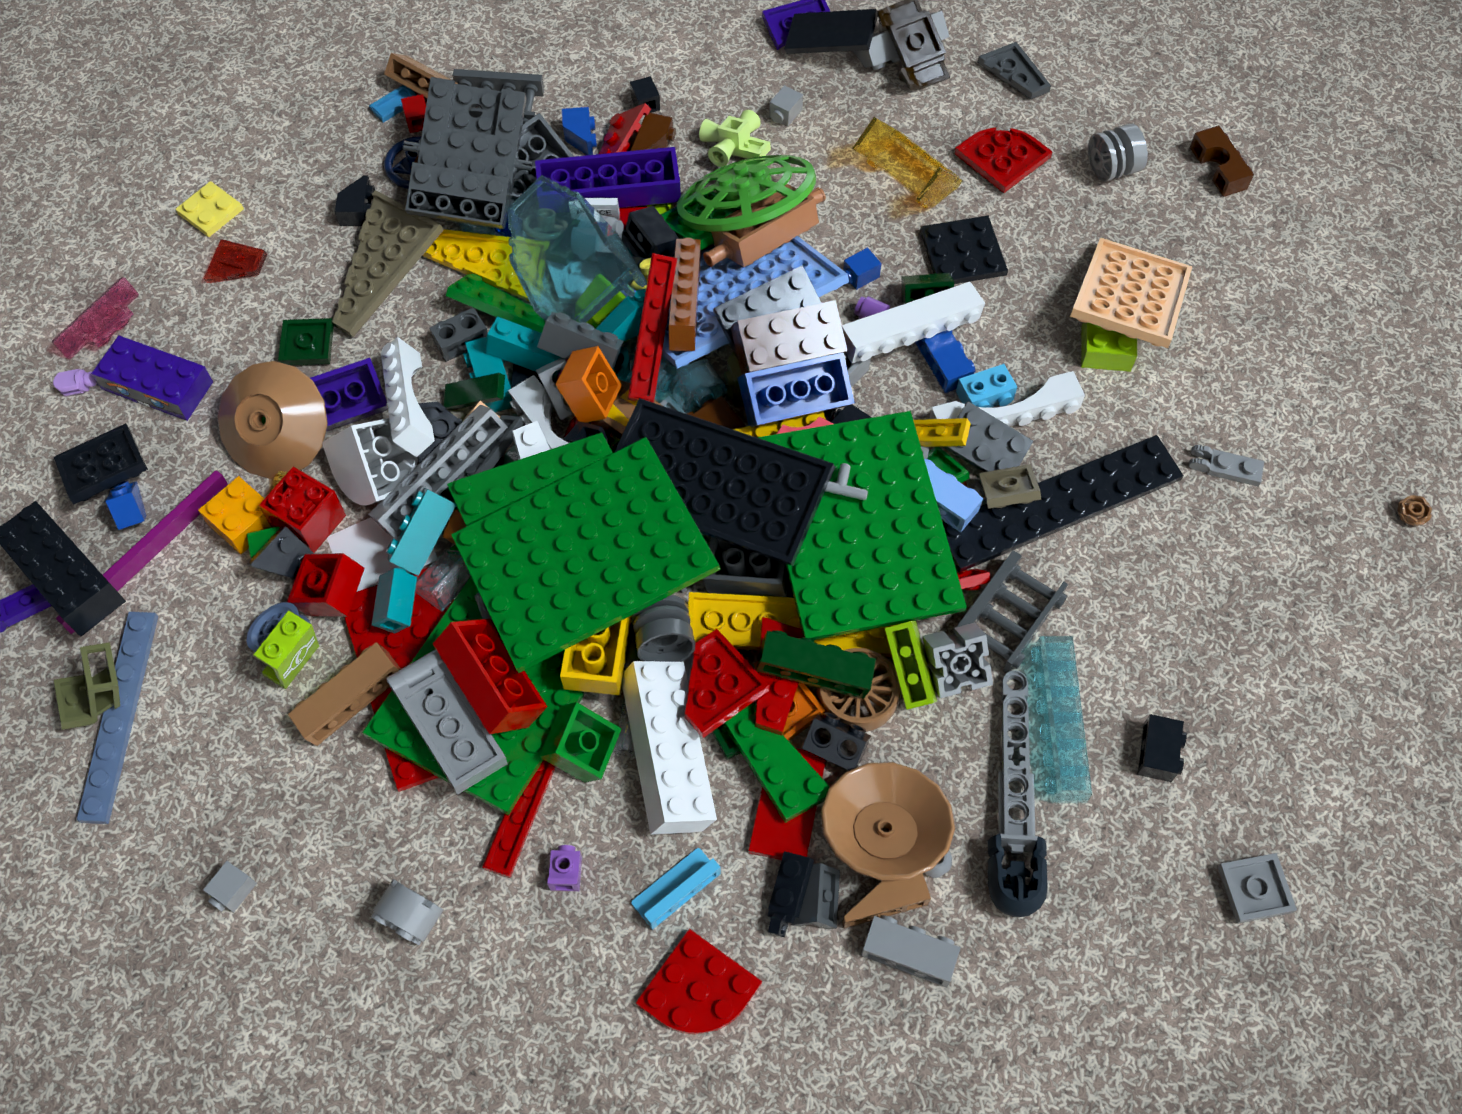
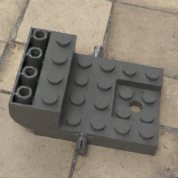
[403,77,533,229]

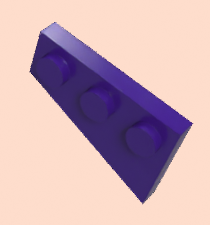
[762,0,830,50]

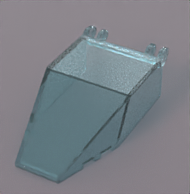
[508,175,647,323]

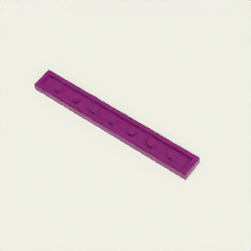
[56,470,228,634]

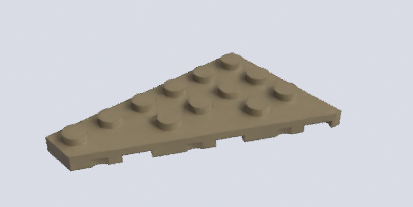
[332,190,444,337]

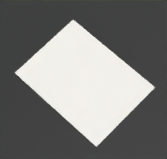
[327,517,438,591]

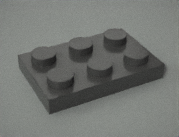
[941,401,1033,472]

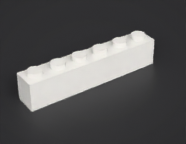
[842,282,985,363]

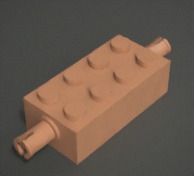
[703,184,826,267]

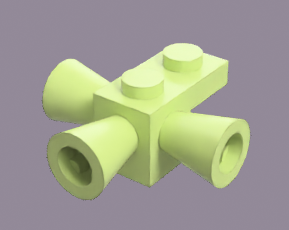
[699,110,771,167]

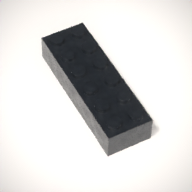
[0,500,126,637]

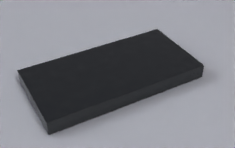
[784,9,878,54]

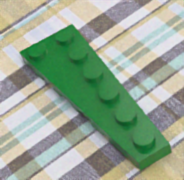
[723,702,830,823]

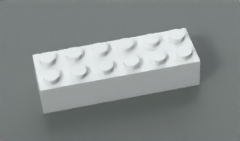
[621,661,717,835]

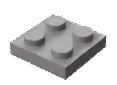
[1218,853,1297,924]

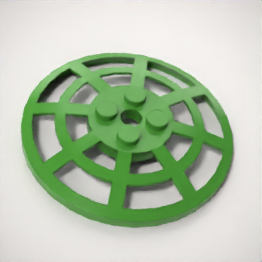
[677,155,816,232]

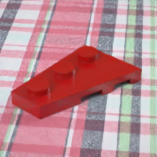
[599,103,651,154]

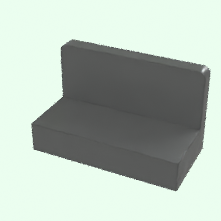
[791,863,840,929]

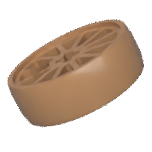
[817,648,901,732]

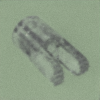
[613,703,636,757]

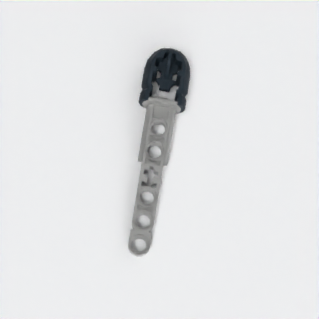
[988,670,1048,917]

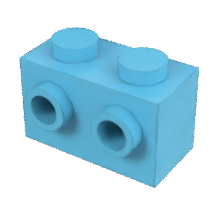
[956,364,1017,408]

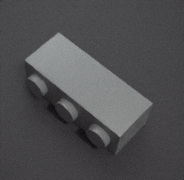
[861,915,961,988]

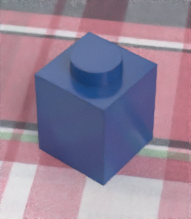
[843,247,882,290]

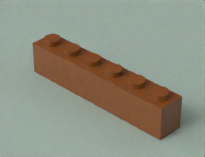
[669,238,701,351]

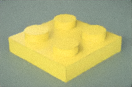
[175,181,244,237]

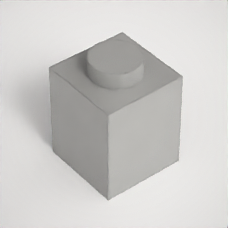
[769,85,803,126]
[203,861,257,913]

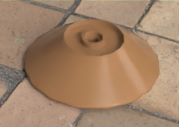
[218,361,328,479]
[821,762,955,881]

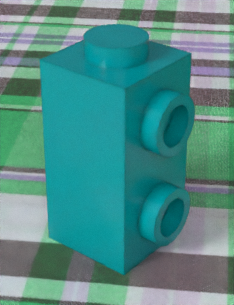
[372,568,417,633]

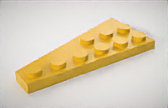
[422,229,551,305]

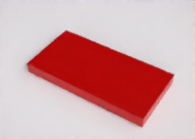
[749,748,826,860]

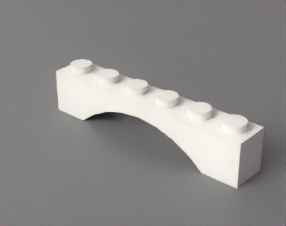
[381,337,435,457]
[929,371,1085,426]
[508,375,568,449]

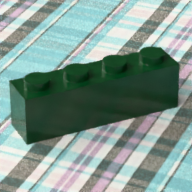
[756,630,876,699]

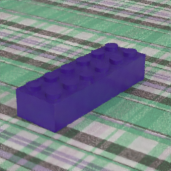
[535,147,681,214]

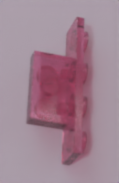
[52,277,139,359]

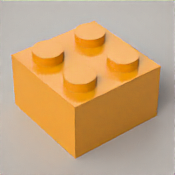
[198,476,271,554]

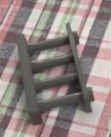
[452,69,545,124]
[954,550,1068,673]

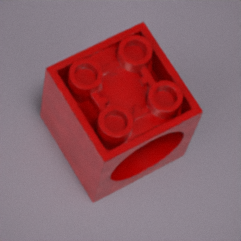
[259,466,346,553]

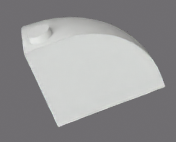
[322,418,418,505]

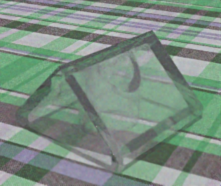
[415,549,471,611]

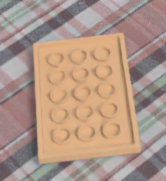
[1070,238,1192,348]

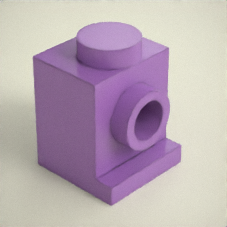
[547,845,582,891]

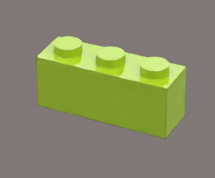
[885,621,937,710]

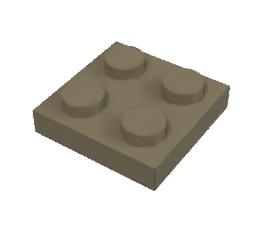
[979,464,1041,508]

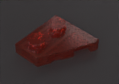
[204,239,268,283]

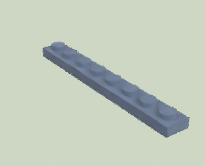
[77,612,159,824]

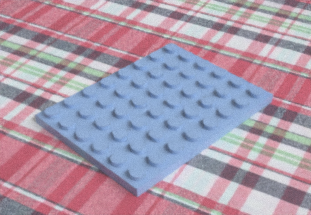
[619,236,849,369]

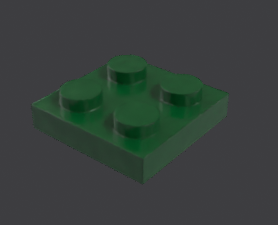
[278,318,334,366]

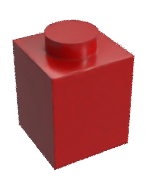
[401,94,426,133]

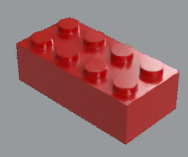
[433,619,548,734]

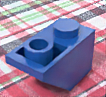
[562,107,597,155]
[106,480,147,530]

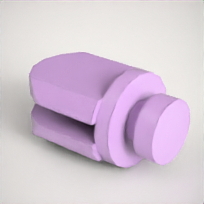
[53,369,96,397]

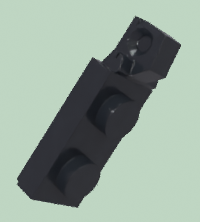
[767,851,814,937]

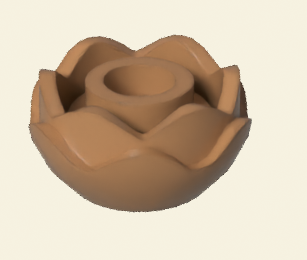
[1397,495,1432,526]

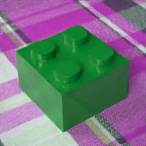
[539,702,622,783]

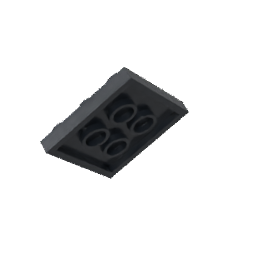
[920,215,1008,284]
[54,423,148,505]

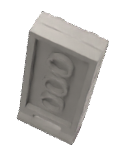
[386,649,508,795]

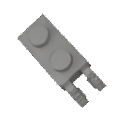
[1189,445,1264,487]

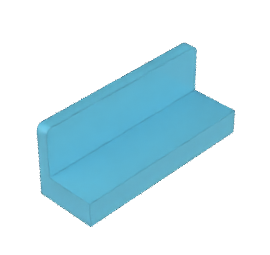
[631,848,721,930]

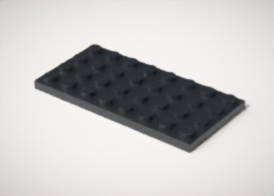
[614,398,835,566]

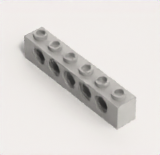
[368,405,508,539]

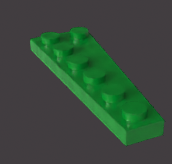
[446,274,550,333]
[447,433,613,526]

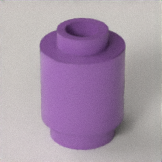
[854,296,890,319]

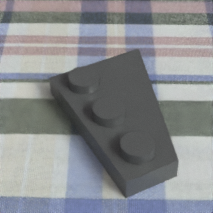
[977,42,1051,99]

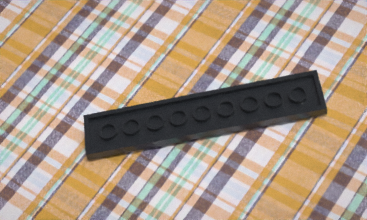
[943,435,1184,573]

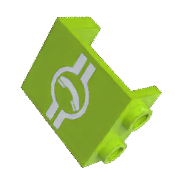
[253,610,319,689]

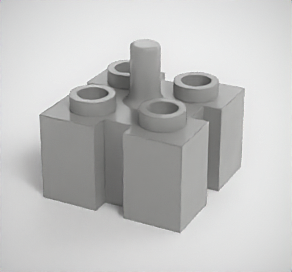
[922,623,993,698]

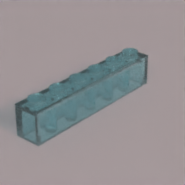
[1032,636,1092,803]

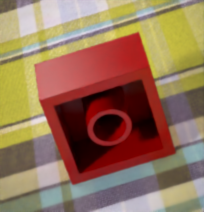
[287,553,365,617]

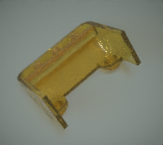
[852,117,963,209]

